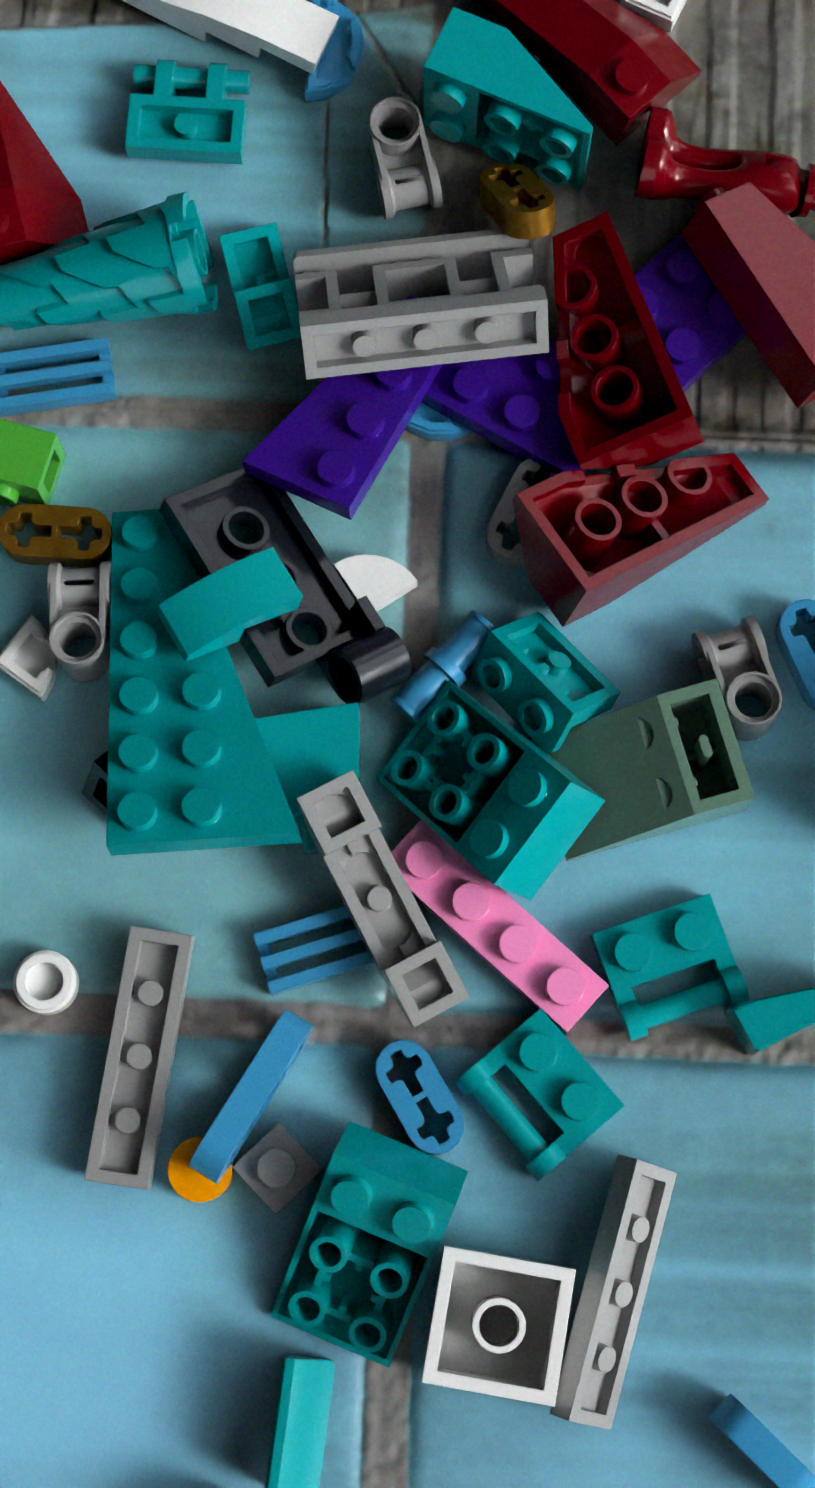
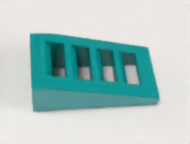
[724,987,815,1056]

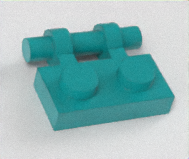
[125,59,251,165]

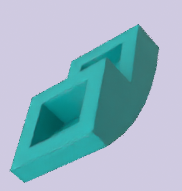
[219,222,301,351]
[156,547,303,662]

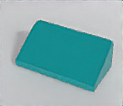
[265,1354,335,1488]

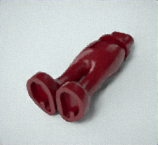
[634,106,815,217]

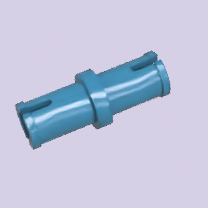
[389,610,496,725]

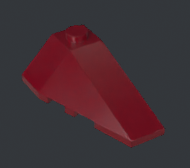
[482,0,701,146]
[0,81,89,266]
[552,211,705,470]
[512,453,769,627]

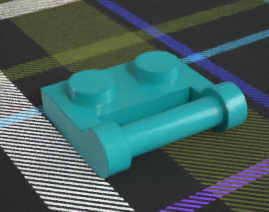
[590,893,749,1042]
[454,1008,625,1181]

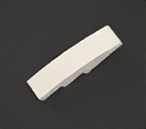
[122,0,339,74]

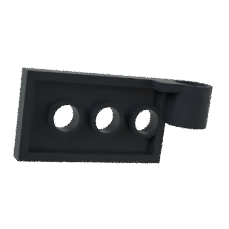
[159,467,411,704]

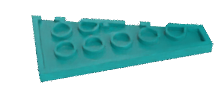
[106,509,302,856]

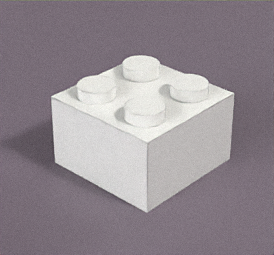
[421,1245,576,1407]

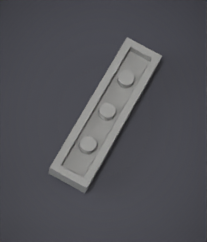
[84,926,195,1190]
[550,1155,677,1430]

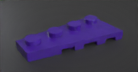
[242,295,443,520]

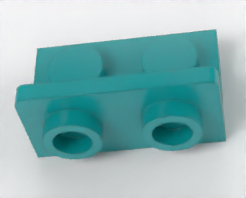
[470,611,621,754]

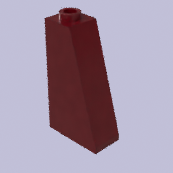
[681,182,815,409]

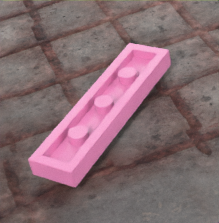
[391,820,609,1034]

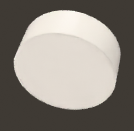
[13,950,80,1015]

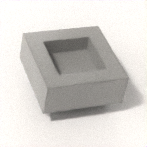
[232,1123,323,1215]

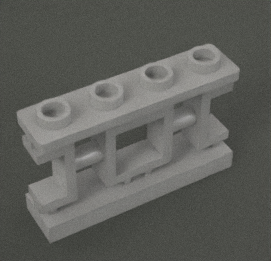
[293,229,549,380]

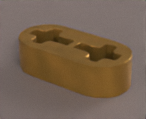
[479,163,556,240]
[0,503,112,568]

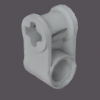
[369,96,443,220]
[47,561,111,682]
[691,615,782,741]

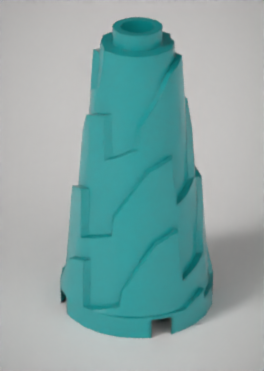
[0,192,218,331]

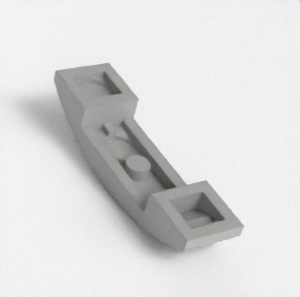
[295,770,470,1027]

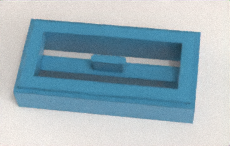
[0,337,118,417]
[253,906,375,996]

